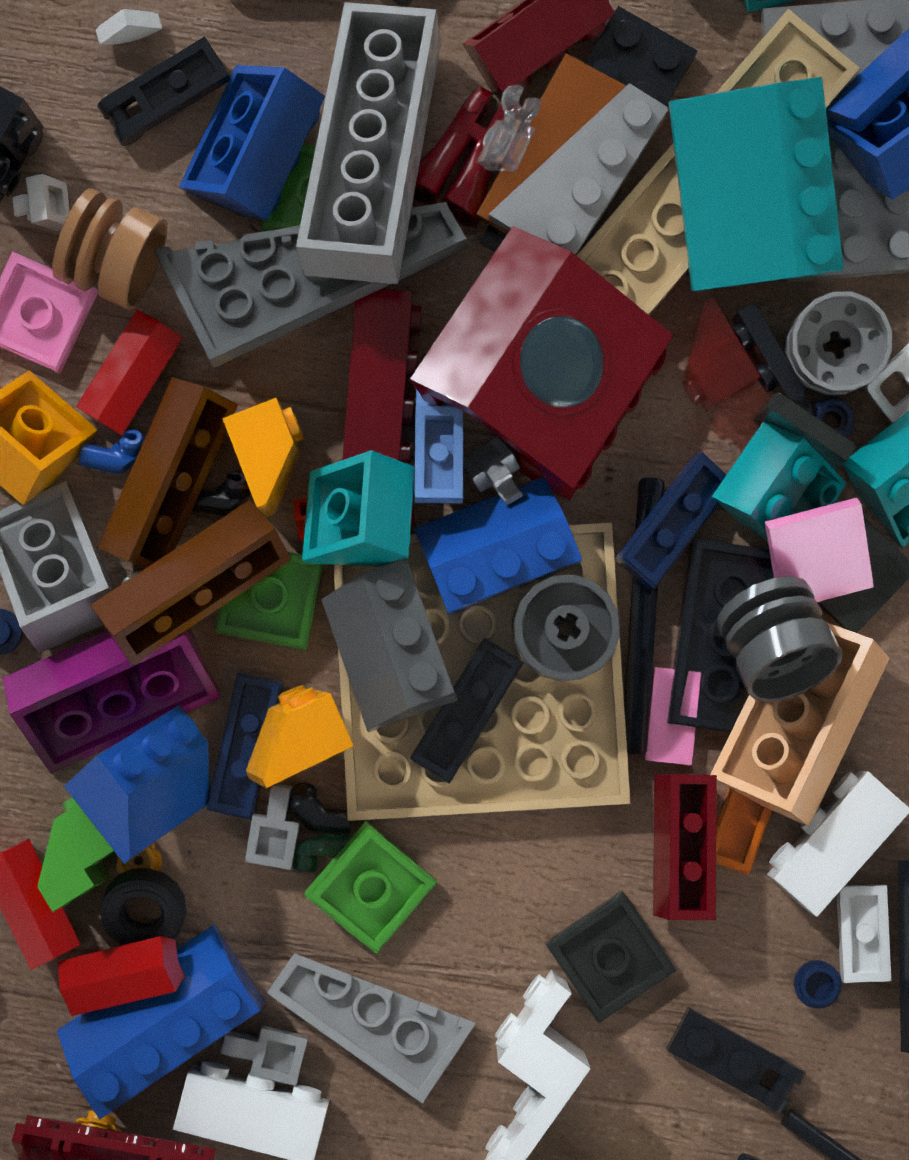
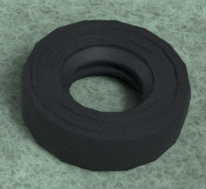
[100,868,186,946]

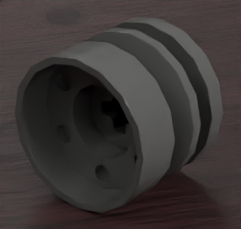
[717,576,843,702]

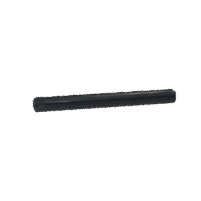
[624,477,665,755]

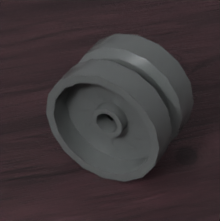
[513,575,620,681]

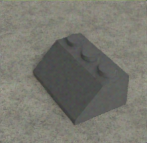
[321,558,457,732]

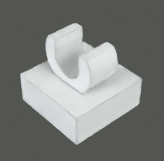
[12,174,70,231]

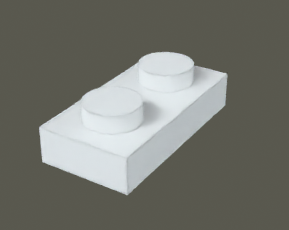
[837,884,891,983]

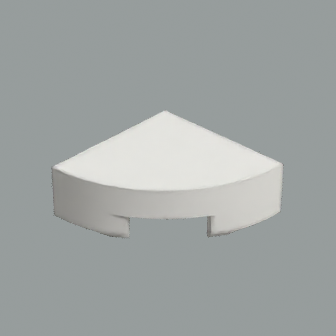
[96,9,162,45]

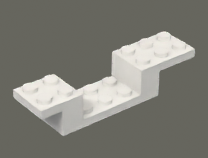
[485,969,591,1160]

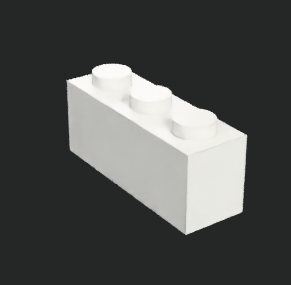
[767,770,909,917]
[173,1061,330,1160]

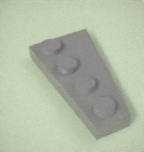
[488,83,669,255]
[267,953,476,1104]

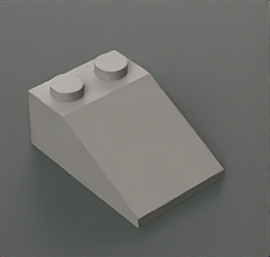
[0,481,115,654]

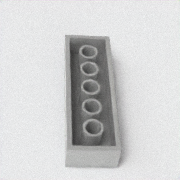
[296,2,441,284]

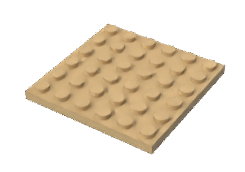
[334,522,631,821]

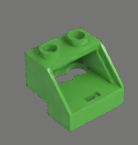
[37,797,116,912]

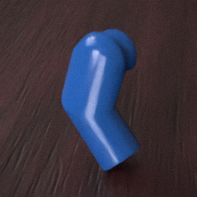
[79,429,145,474]

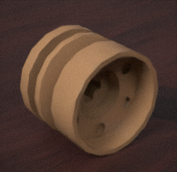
[52,188,168,310]

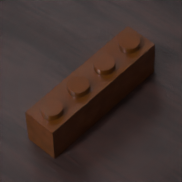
[97,377,238,568]
[90,500,291,666]

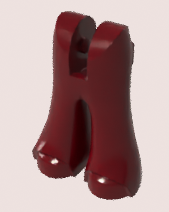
[414,86,520,229]

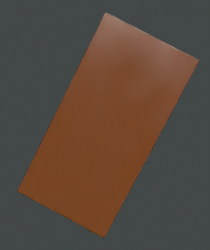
[476,54,626,234]

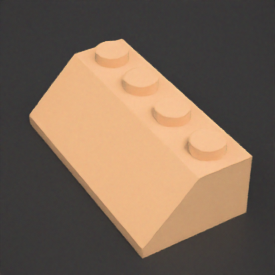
[710,622,890,827]

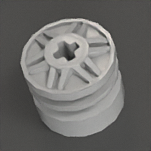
[784,291,892,396]

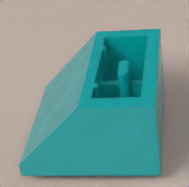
[843,411,909,548]
[712,421,847,541]

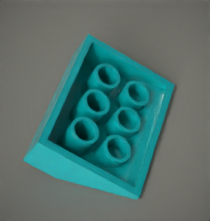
[668,77,844,291]

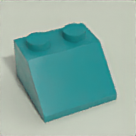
[302,450,415,567]

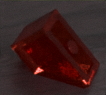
[682,297,760,412]

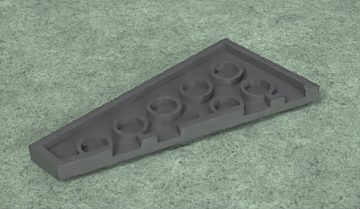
[154,202,468,368]

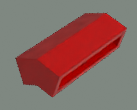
[76,309,183,435]
[0,839,81,970]
[58,936,185,1016]

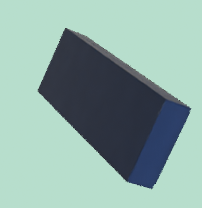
[615,452,727,589]
[207,673,284,820]

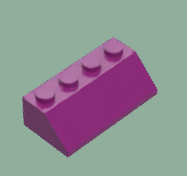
[3,628,221,774]

